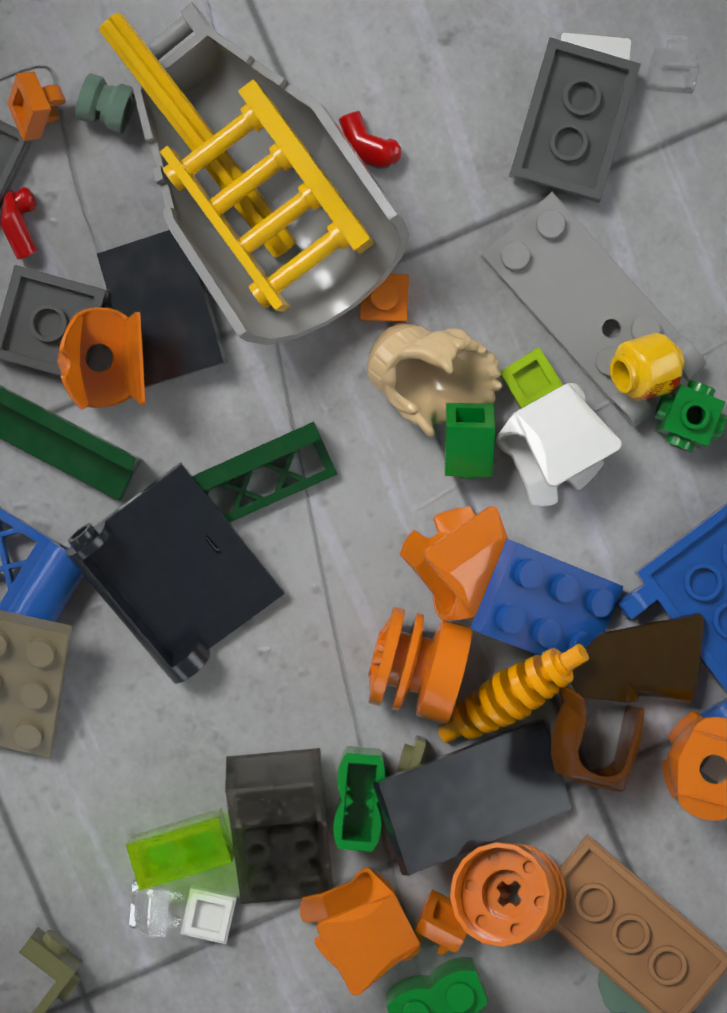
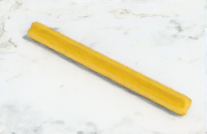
[99,12,296,257]

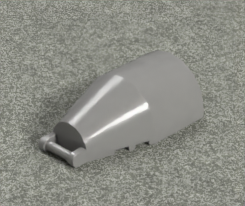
[118,2,409,345]

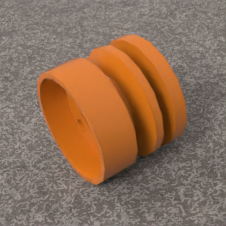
[368,607,473,724]
[450,842,567,947]

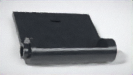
[66,462,285,684]

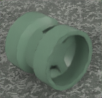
[75,73,135,134]

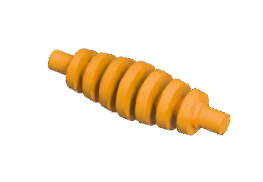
[438,644,589,744]

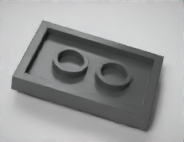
[509,37,641,203]

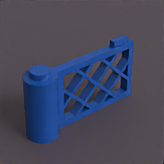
[0,507,83,622]

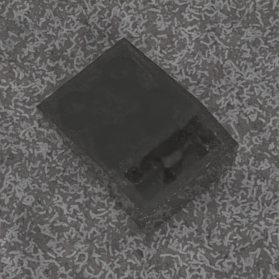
[225,748,334,904]

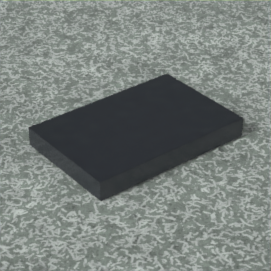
[97,230,228,388]

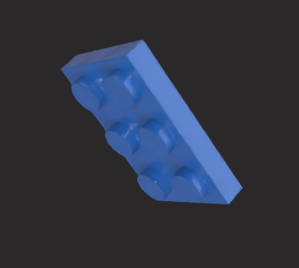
[470,539,623,656]

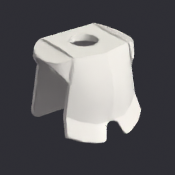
[495,383,622,506]

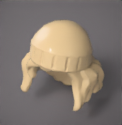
[367,324,502,437]

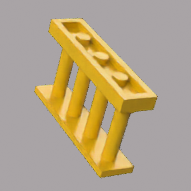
[160,79,376,312]

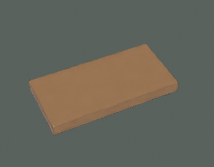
[553,834,727,1013]

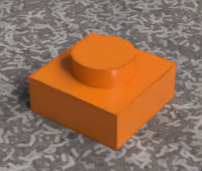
[360,273,409,323]

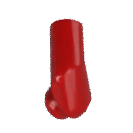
[338,111,402,169]
[1,187,38,260]

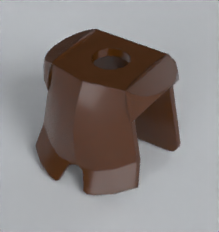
[551,686,644,792]

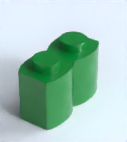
[333,746,385,852]
[386,957,488,1013]

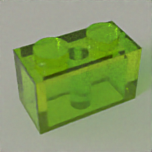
[125,808,235,891]

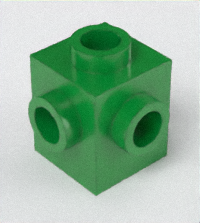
[654,380,727,453]

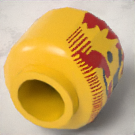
[610,333,685,401]

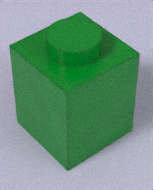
[444,403,495,480]

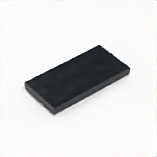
[372,719,572,876]

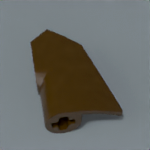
[571,613,704,703]

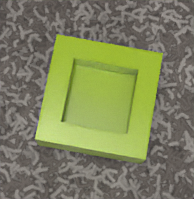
[500,347,563,409]

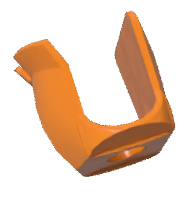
[56,307,145,410]
[400,506,508,620]
[662,711,727,821]
[300,866,420,996]

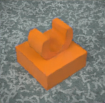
[7,71,66,141]
[414,889,466,955]

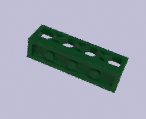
[0,385,143,501]
[193,421,338,523]

